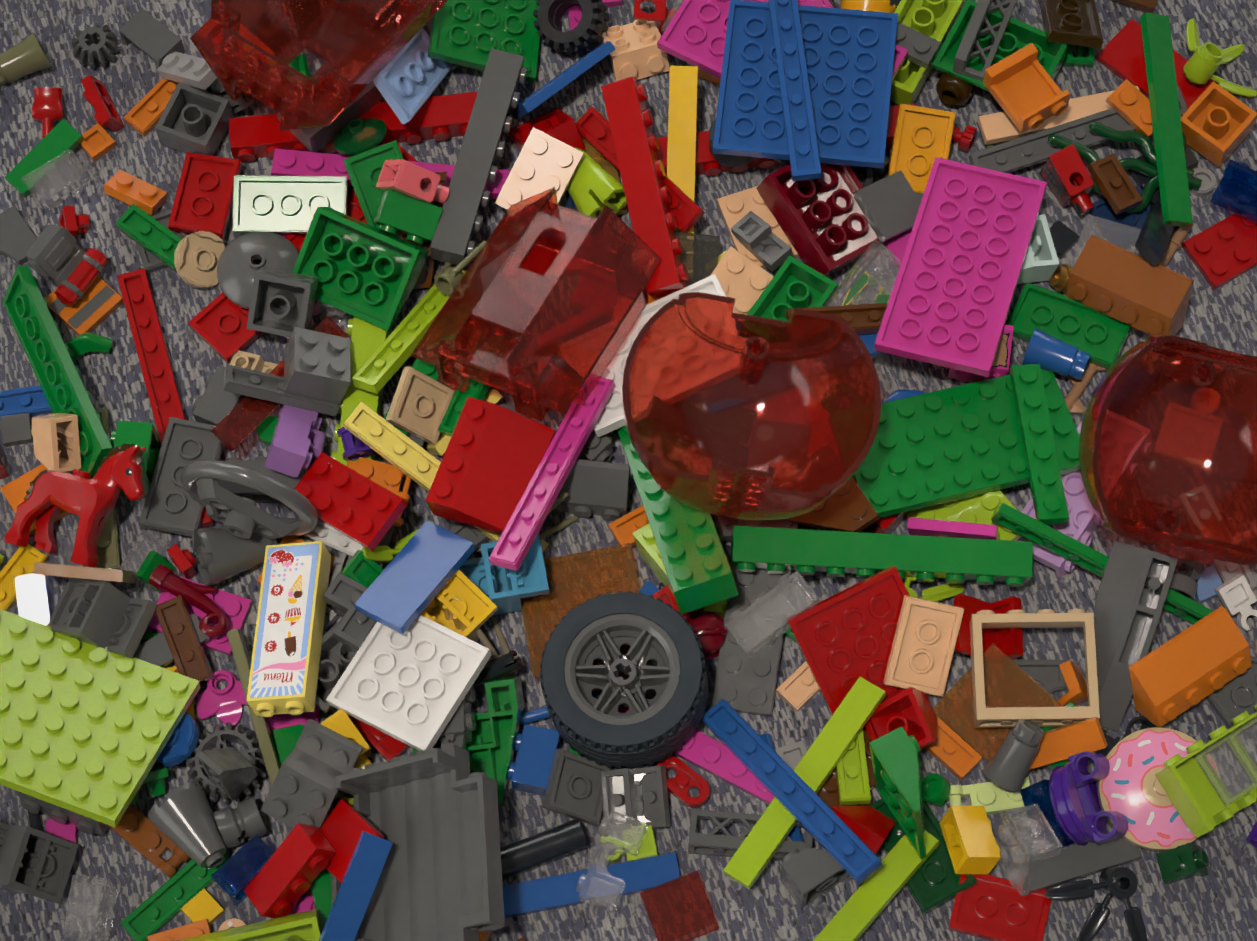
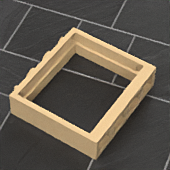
[969,609,1100,728]

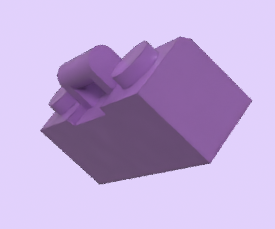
[264,404,326,477]

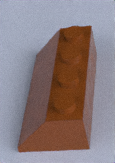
[1066,234,1194,342]

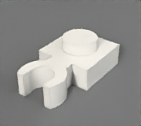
[1215,574,1257,631]

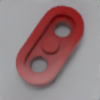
[657,756,709,808]

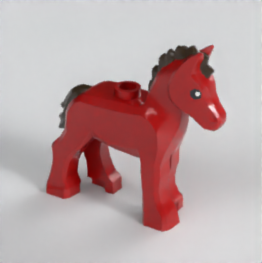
[3,443,147,568]

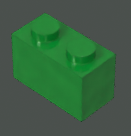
[374,189,443,245]

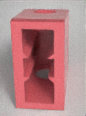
[376,159,449,204]

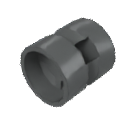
[1166,550,1204,600]
[213,797,268,849]

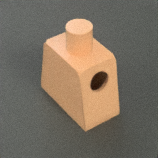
[31,413,81,472]

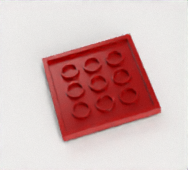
[786,565,909,715]

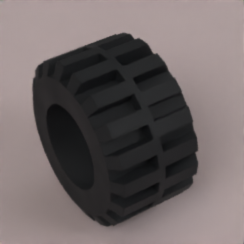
[533,0,609,56]

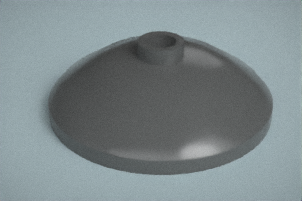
[217,232,299,310]

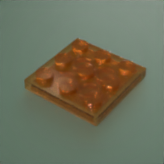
[933,644,1061,763]

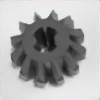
[71,21,119,70]

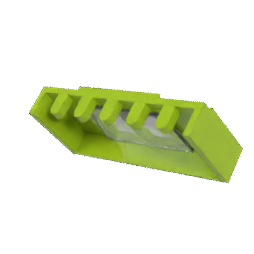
[1155,704,1257,838]

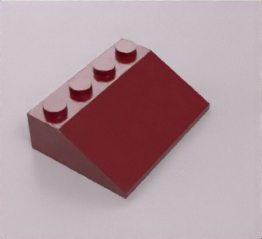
[756,163,888,277]

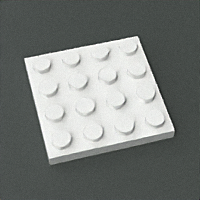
[326,615,492,751]

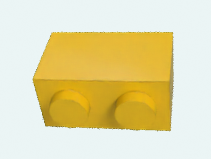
[939,805,1001,874]

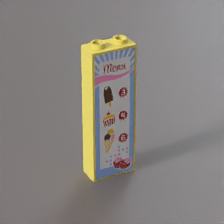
[247,541,331,717]

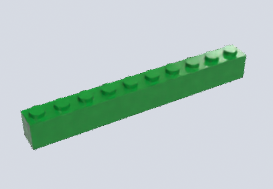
[730,526,1033,587]

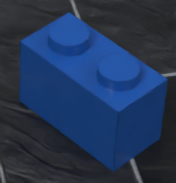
[508,724,561,796]

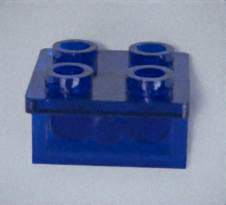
[1211,160,1257,223]

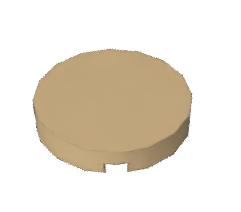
[174,231,226,288]

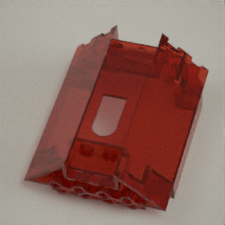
[190,0,447,131]
[410,187,662,422]

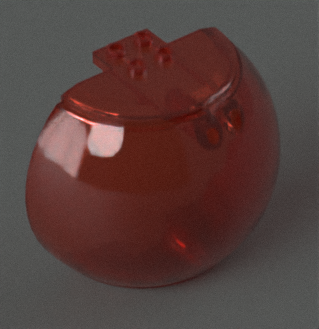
[622,292,881,520]
[1078,335,1257,565]

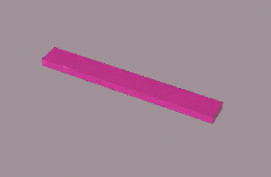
[489,374,616,571]

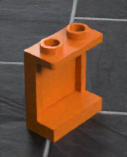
[983,43,1071,134]

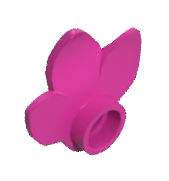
[197,670,247,727]

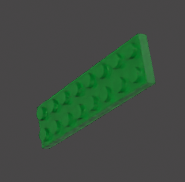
[2,265,112,479]

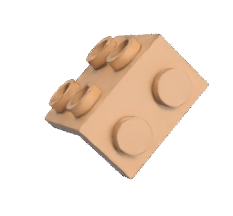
[601,19,670,82]

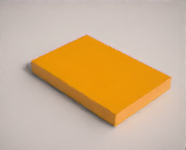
[887,103,956,193]

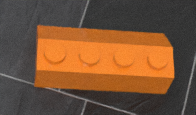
[1128,606,1252,727]

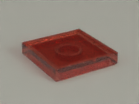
[639,871,719,941]

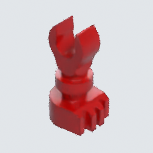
[951,125,977,152]

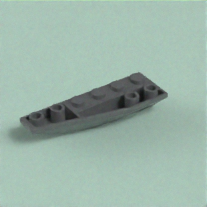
[1094,541,1178,732]

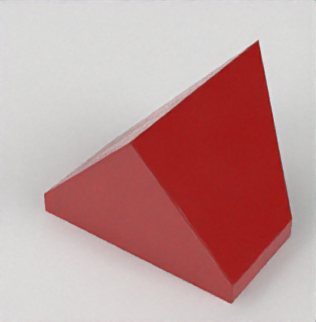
[832,805,895,854]

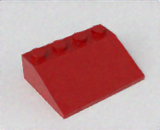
[425,397,556,533]

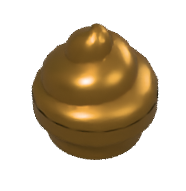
[1049,264,1073,292]

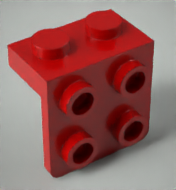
[954,594,1023,664]

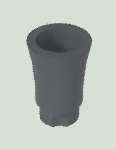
[983,719,1045,792]

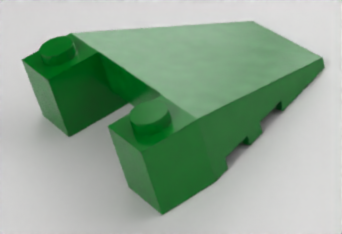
[412,676,524,804]

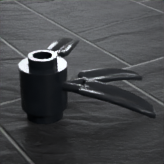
[1044,866,1148,941]

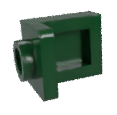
[1156,843,1209,884]

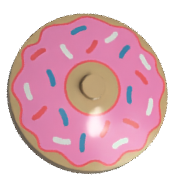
[1097,727,1221,851]

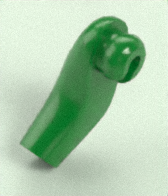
[65,332,113,362]

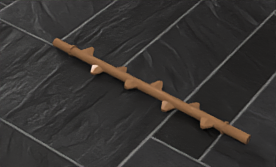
[1064,223,1194,414]

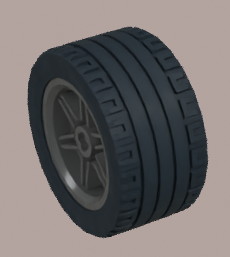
[540,591,708,769]

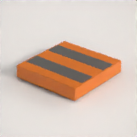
[45,276,124,335]

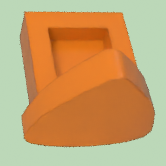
[1055,660,1088,707]

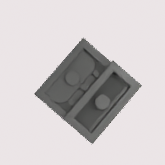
[600,765,671,832]

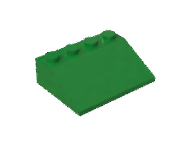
[932,0,1069,91]
[292,206,429,331]

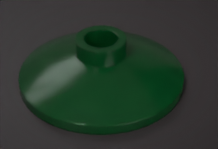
[333,118,387,155]

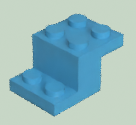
[459,534,549,615]

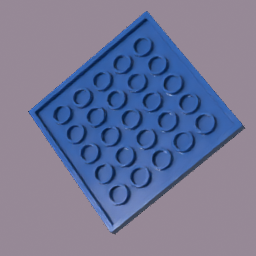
[713,0,898,169]

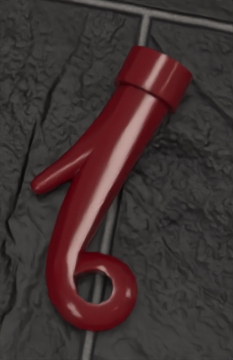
[148,564,228,637]

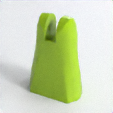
[567,147,627,230]

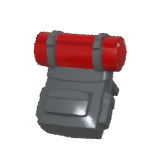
[25,225,108,307]

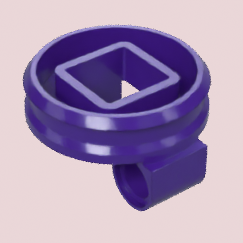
[1049,752,1128,845]

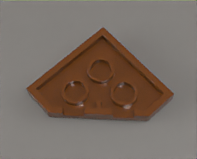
[756,445,880,532]

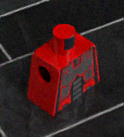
[1039,144,1095,216]

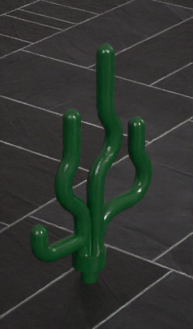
[1048,122,1202,213]

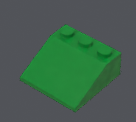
[869,726,926,859]

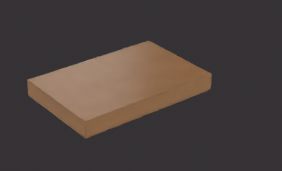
[34,563,136,583]

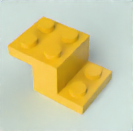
[420,569,498,642]

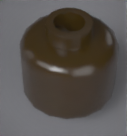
[936,72,977,106]

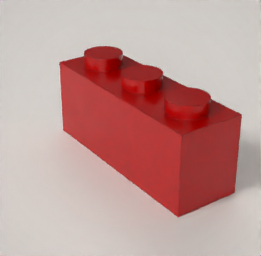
[244,823,336,918]

